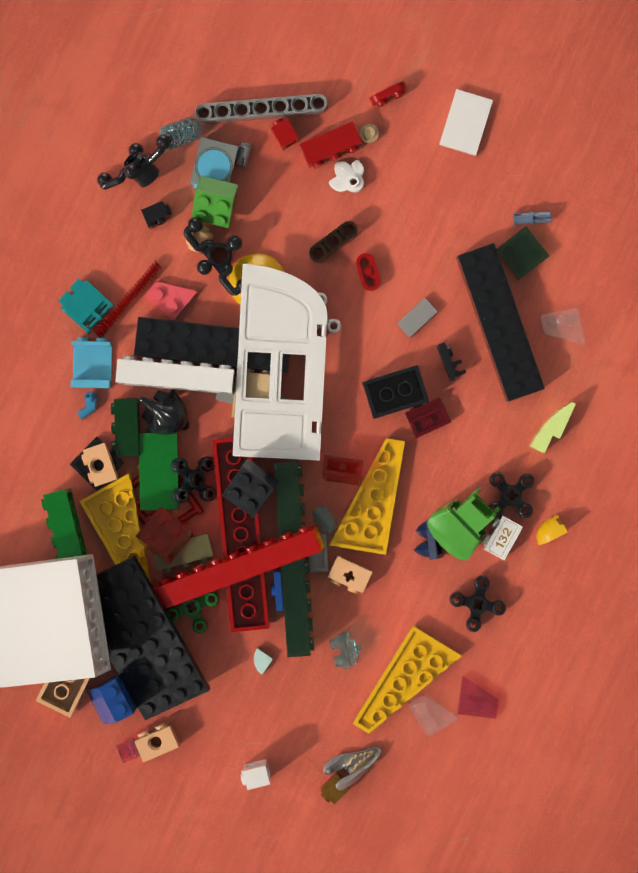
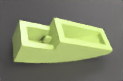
[529,402,576,453]

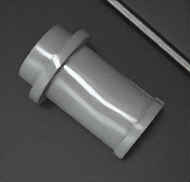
[235,142,253,167]

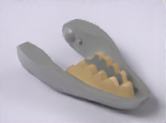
[323,747,381,790]

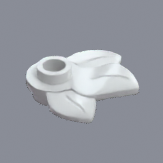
[329,160,364,193]

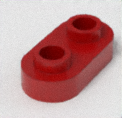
[369,82,407,107]
[356,253,380,291]

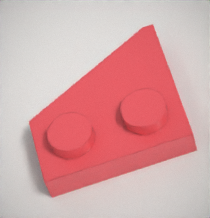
[144,282,197,321]

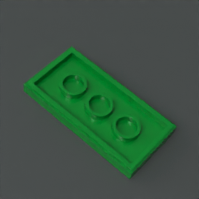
[139,433,179,510]

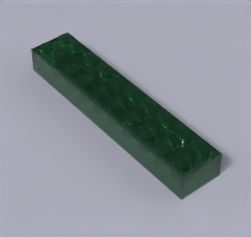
[274,461,314,657]

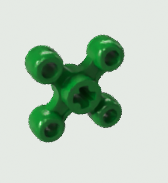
[167,591,220,634]

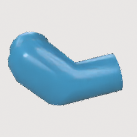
[77,392,98,420]

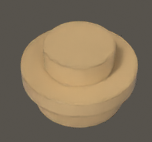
[360,124,379,143]

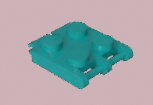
[58,278,114,334]

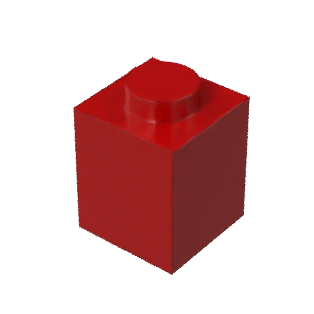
[271,118,299,150]

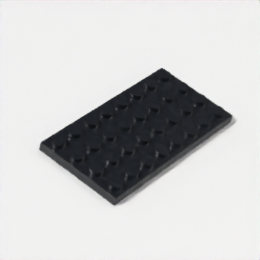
[96,555,211,720]

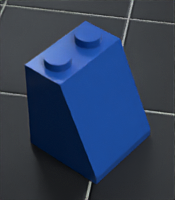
[86,674,138,725]

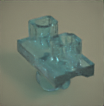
[329,631,363,670]

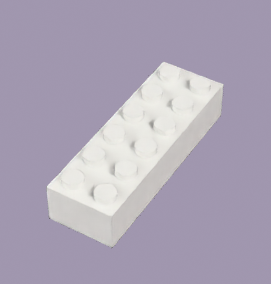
[115,356,236,395]

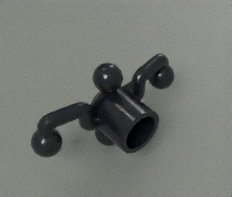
[97,134,171,190]
[183,217,242,296]

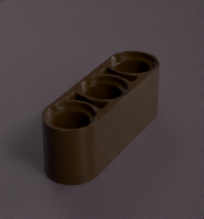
[309,221,357,263]

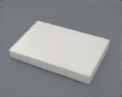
[439,89,493,156]

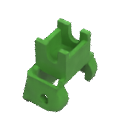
[427,487,500,560]

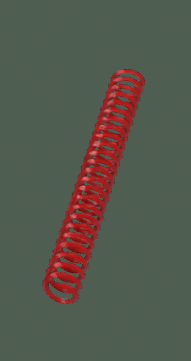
[94,260,162,338]

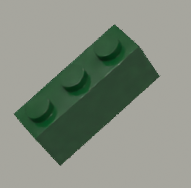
[111,398,140,457]

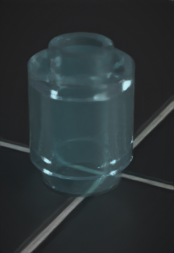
[312,504,338,533]

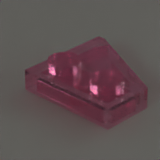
[457,677,498,719]

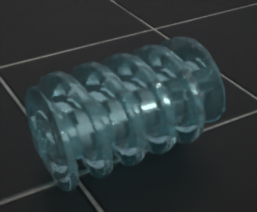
[159,117,202,151]

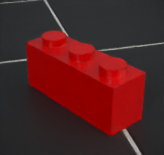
[300,121,362,169]

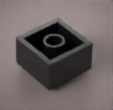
[222,459,279,518]

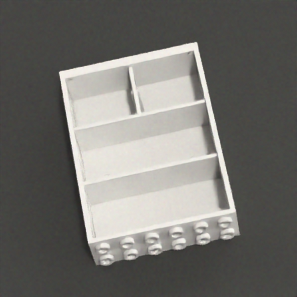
[0,554,111,688]

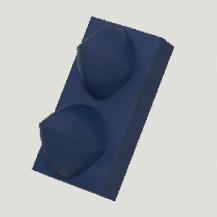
[414,521,443,559]

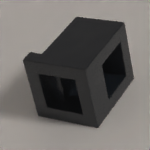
[141,201,173,230]

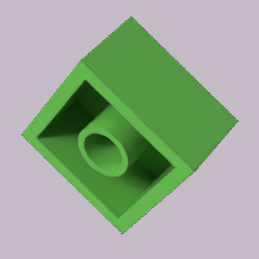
[191,176,238,228]

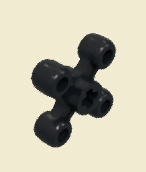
[171,456,217,503]
[489,472,535,519]
[449,575,506,632]

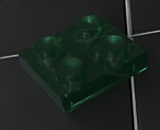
[497,226,549,280]

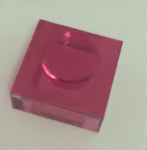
[116,738,140,763]

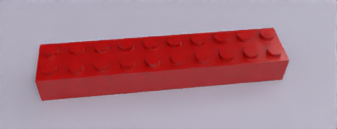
[212,438,270,632]

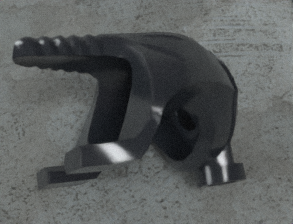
[139,389,190,435]

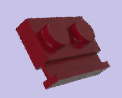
[405,397,451,438]

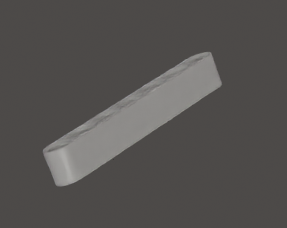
[195,94,327,124]

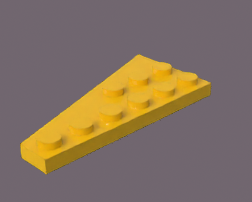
[329,438,405,555]
[80,473,152,583]
[353,625,462,734]

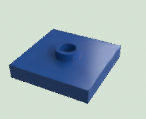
[271,569,285,611]

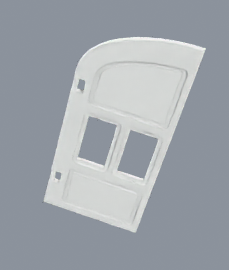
[233,264,327,460]

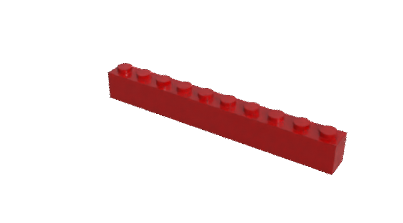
[151,524,325,609]

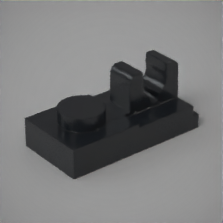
[437,342,466,381]

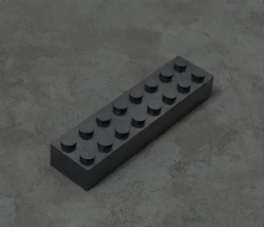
[456,243,545,402]
[134,317,290,373]

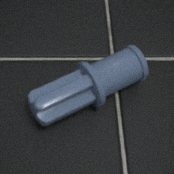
[513,210,552,226]

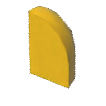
[536,514,568,545]

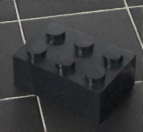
[362,365,429,419]

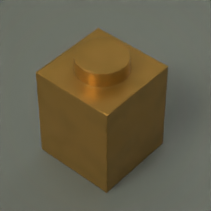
[321,771,351,804]

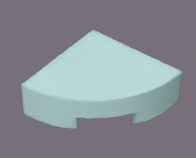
[254,647,273,674]

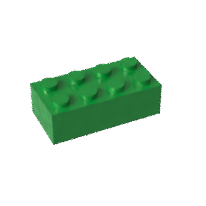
[41,488,88,559]

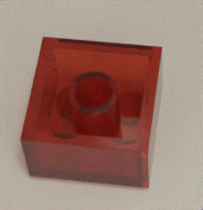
[136,507,193,565]

